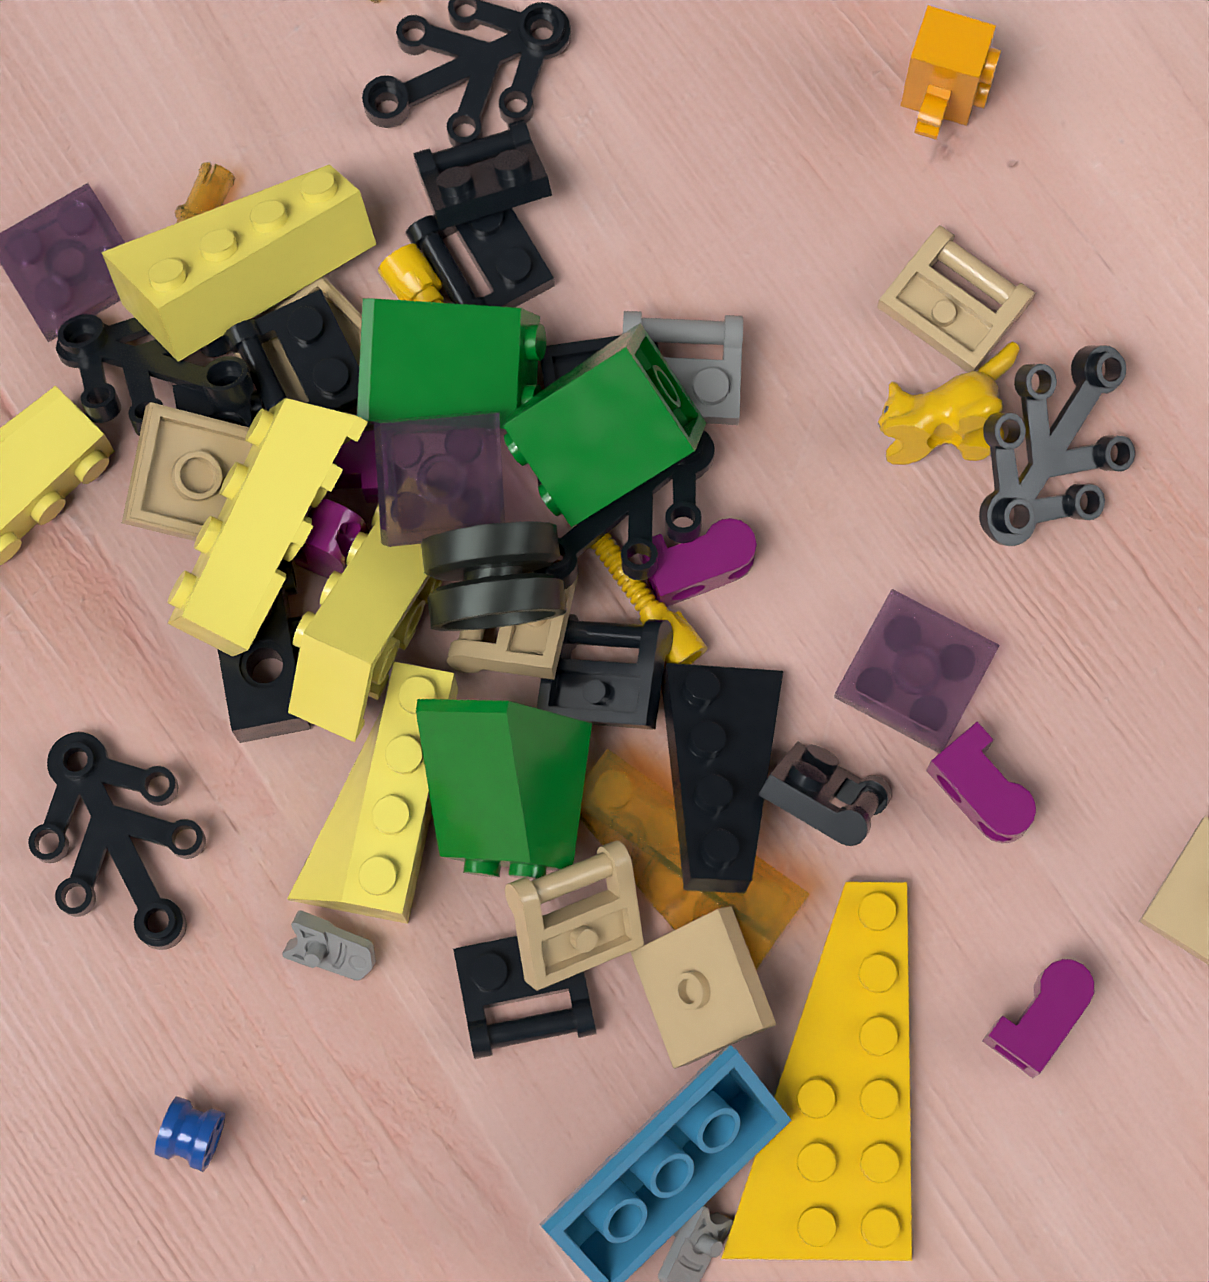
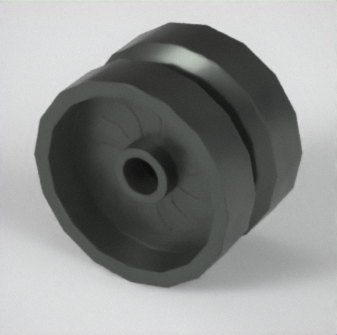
[421,521,567,631]

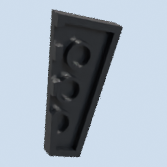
[662,663,783,893]

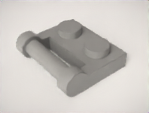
[623,311,743,425]

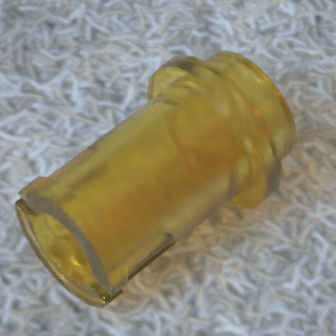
[174,162,236,223]

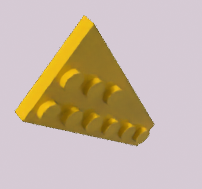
[721,882,912,1261]

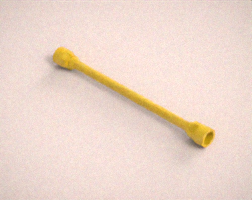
[378,244,708,668]

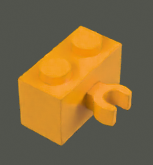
[900,5,1001,140]

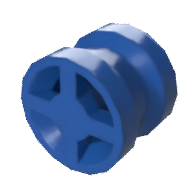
[155,1096,225,1172]

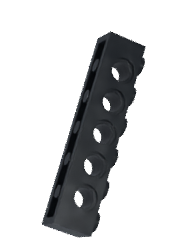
[172,385,311,743]

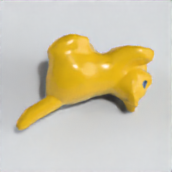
[877,342,1020,465]

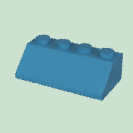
[539,1045,791,1282]

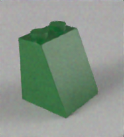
[357,298,547,435]
[503,323,706,527]
[416,699,592,880]

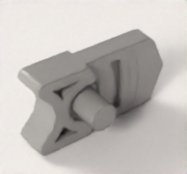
[282,911,376,981]
[658,1205,733,1282]

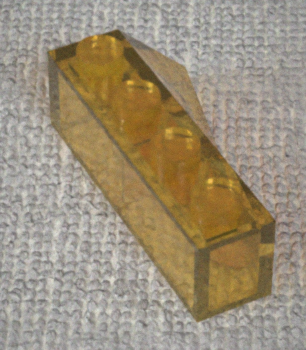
[580,748,810,972]

